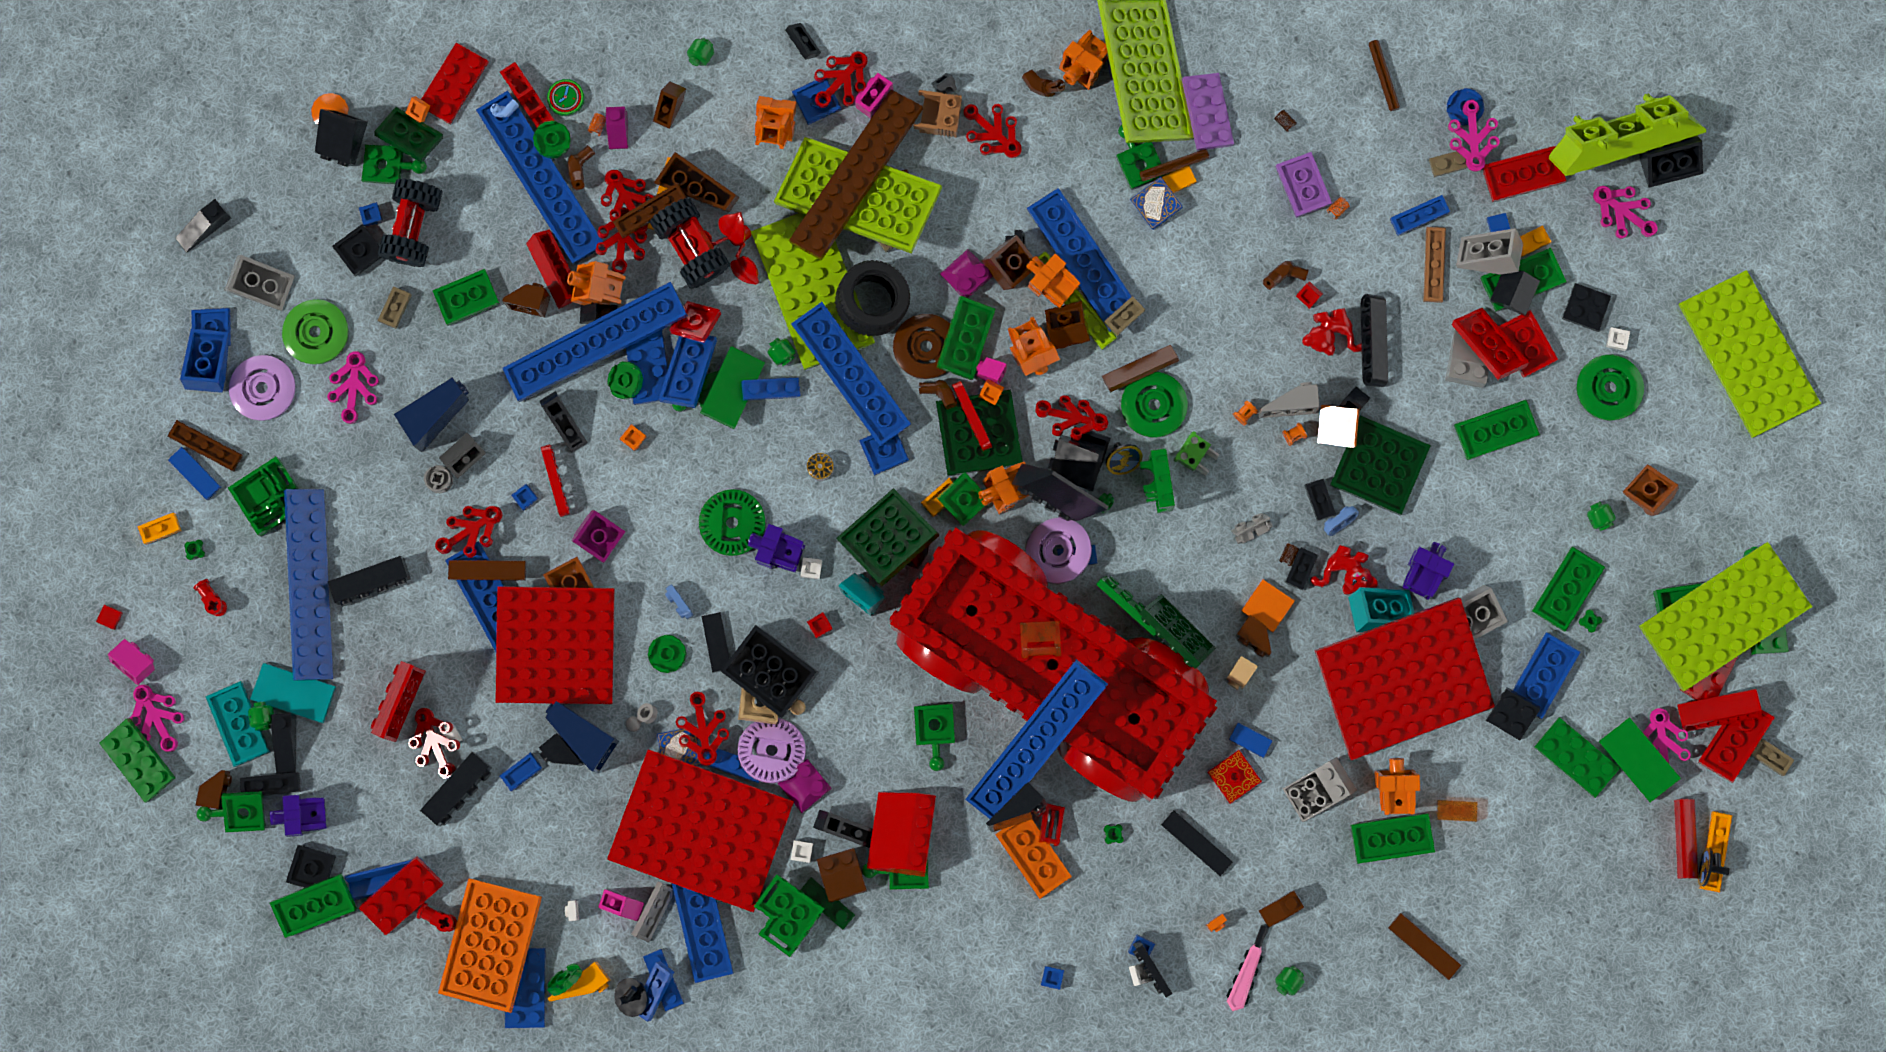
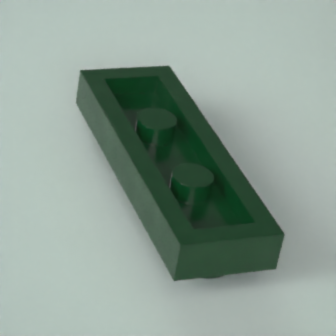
[800,877,855,930]

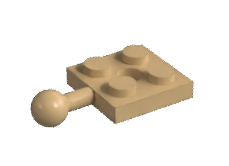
[738,687,805,724]

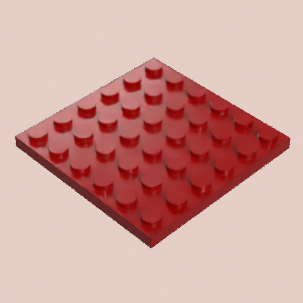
[495,587,615,704]

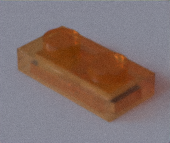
[1437,800,1478,822]

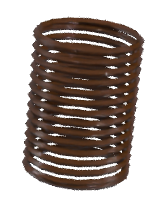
[1274,109,1297,132]
[1279,543,1299,566]

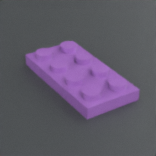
[1182,73,1234,151]

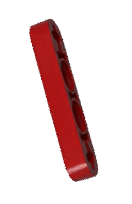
[952,381,992,451]
[541,444,570,517]

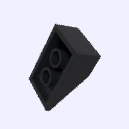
[986,782,1047,832]

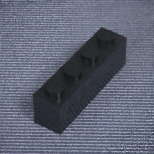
[327,556,411,606]
[420,752,492,826]

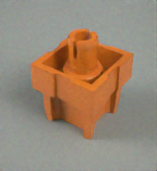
[1059,30,1108,90]
[755,96,796,149]
[1026,254,1080,308]
[567,261,626,305]
[1008,317,1060,376]
[978,462,1029,515]
[1374,758,1420,815]

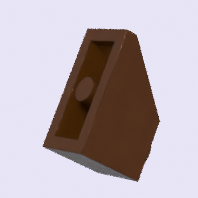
[653,81,687,129]
[1259,890,1304,928]

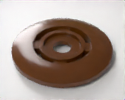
[893,314,950,379]

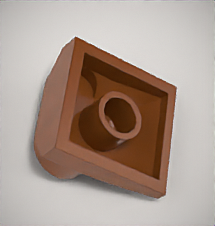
[1623,464,1679,516]
[543,557,595,588]

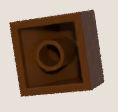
[982,235,1034,290]
[502,283,551,318]
[1045,301,1090,349]
[817,848,867,903]

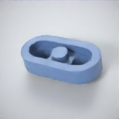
[1324,506,1359,536]
[665,584,693,620]

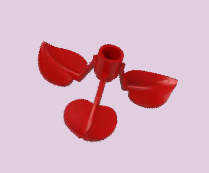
[703,212,759,285]

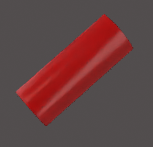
[526,229,574,309]
[1677,689,1762,733]
[1674,799,1698,879]

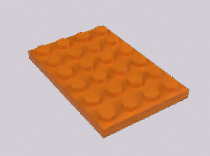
[438,878,542,1013]

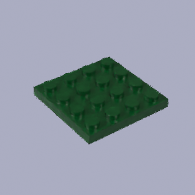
[936,389,1023,476]
[1330,415,1431,516]
[836,488,940,587]
[1139,594,1216,669]

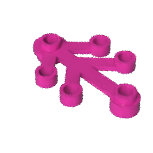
[1448,100,1500,172]
[1593,186,1658,239]
[327,351,379,424]
[130,685,185,752]
[1643,708,1691,763]

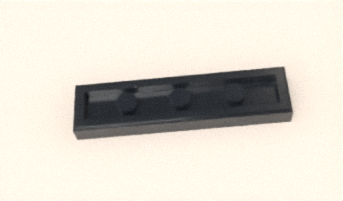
[1161,810,1233,877]

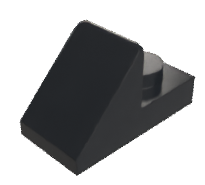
[580,302,618,324]

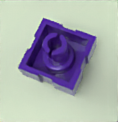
[748,523,806,573]
[1402,542,1454,600]
[270,795,327,837]

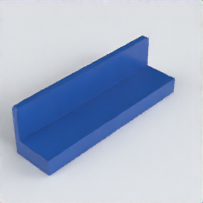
[344,858,426,901]

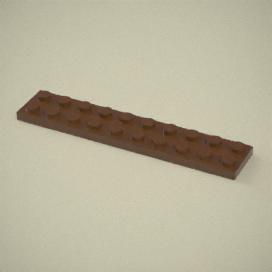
[789,89,923,260]

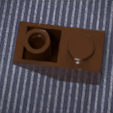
[1236,615,1272,658]
[195,770,232,809]

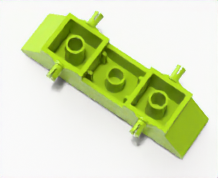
[1549,93,1706,176]

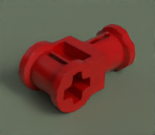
[193,579,227,616]
[416,902,457,932]

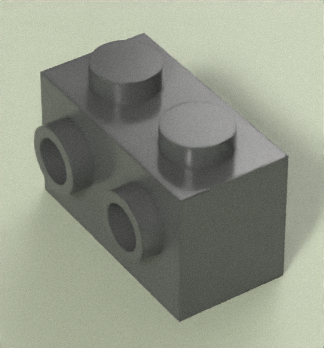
[439,432,486,479]

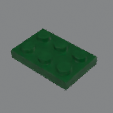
[374,107,443,163]

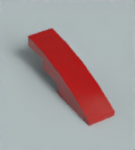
[500,62,555,128]

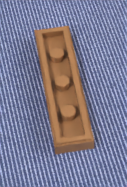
[1423,227,1446,303]

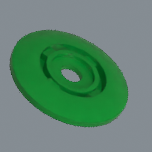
[1576,355,1644,421]
[1121,372,1188,438]
[699,489,766,556]

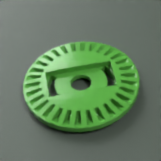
[282,299,348,365]

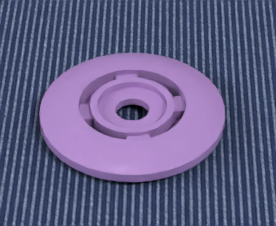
[229,355,296,421]
[1026,518,1092,584]
[738,718,806,783]

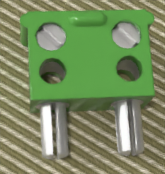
[1174,431,1219,476]

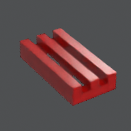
[1039,803,1065,846]

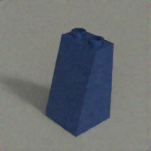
[394,377,469,452]
[545,701,619,773]

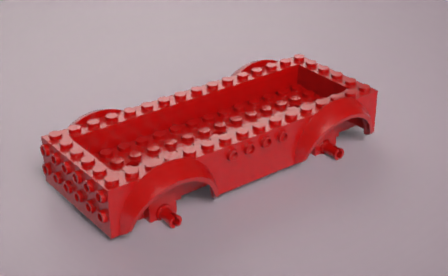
[889,527,1218,802]

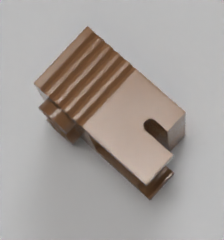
[913,90,962,138]

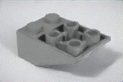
[1283,757,1357,822]

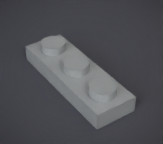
[631,882,674,942]

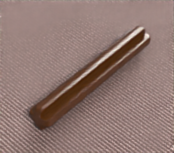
[1369,40,1400,111]
[1140,149,1209,181]

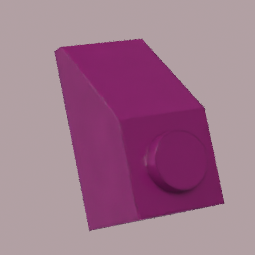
[606,106,628,149]

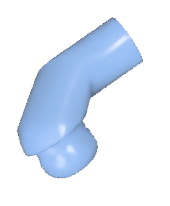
[490,99,519,117]

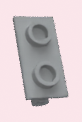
[1231,513,1273,544]

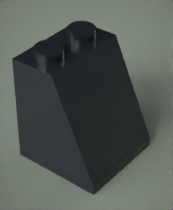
[315,109,368,167]
[1048,435,1105,491]

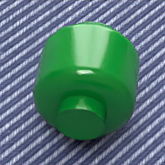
[687,38,714,66]
[767,338,796,366]
[1587,501,1616,531]
[248,702,274,731]
[1275,966,1304,996]

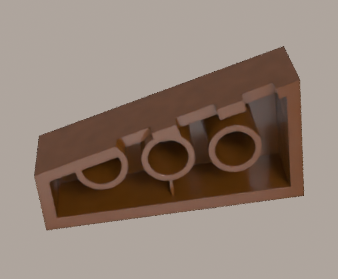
[654,152,740,213]

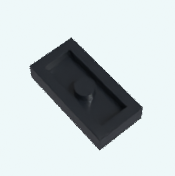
[785,23,821,60]
[1304,479,1336,521]
[1285,547,1318,590]

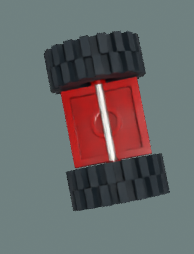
[378,178,443,267]
[650,198,730,289]

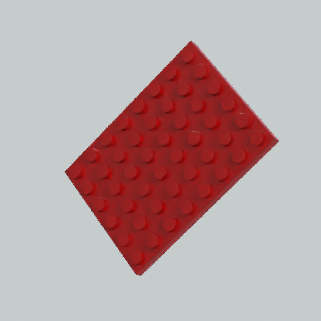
[1314,597,1495,760]
[607,749,794,913]

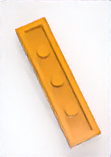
[1699,811,1732,893]

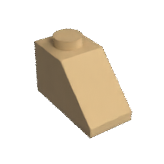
[1226,656,1258,690]

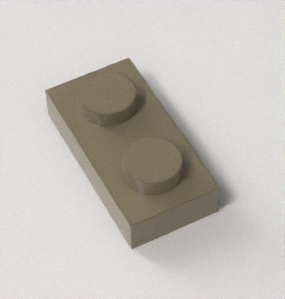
[1429,151,1468,178]
[378,286,412,329]
[1104,296,1145,336]
[1751,738,1794,776]

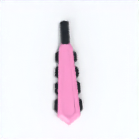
[1226,925,1268,1011]

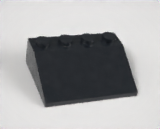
[1012,463,1109,521]
[721,625,819,718]

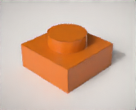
[406,96,430,123]
[978,379,1004,405]
[620,424,647,451]
[1206,914,1227,932]

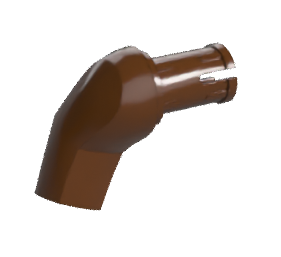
[1022,70,1065,97]
[568,145,595,190]
[1263,261,1309,290]
[919,380,957,409]

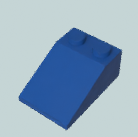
[180,329,229,393]

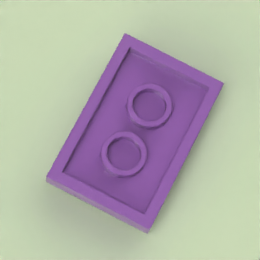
[1275,152,1332,218]

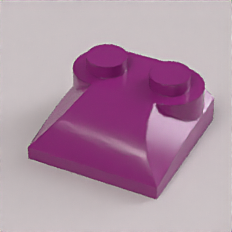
[940,249,993,299]
[572,509,626,563]
[778,759,832,813]

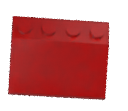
[371,661,426,742]
[867,792,936,877]

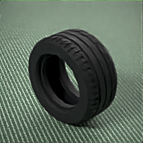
[835,260,911,336]

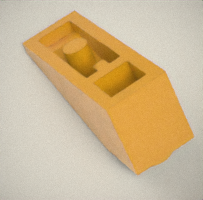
[547,962,611,1001]

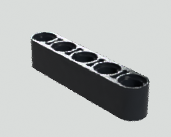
[1360,294,1388,387]

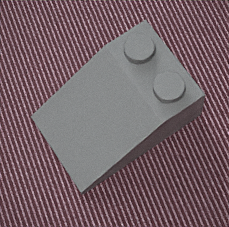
[1456,228,1523,275]
[224,255,295,311]
[1445,328,1489,388]
[1258,382,1319,418]

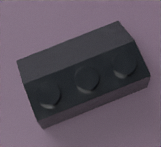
[1639,136,1703,188]

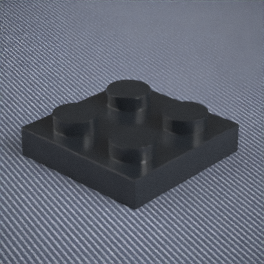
[332,224,382,277]
[1562,283,1611,332]
[1486,687,1541,740]
[286,845,336,888]

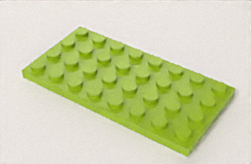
[1097,0,1194,143]
[774,137,942,254]
[751,213,875,370]
[1678,270,1821,438]
[1638,542,1812,691]

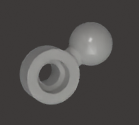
[626,703,658,732]

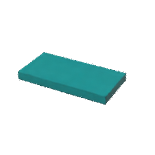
[250,663,336,723]
[205,681,270,767]

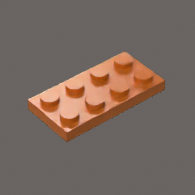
[995,819,1072,899]

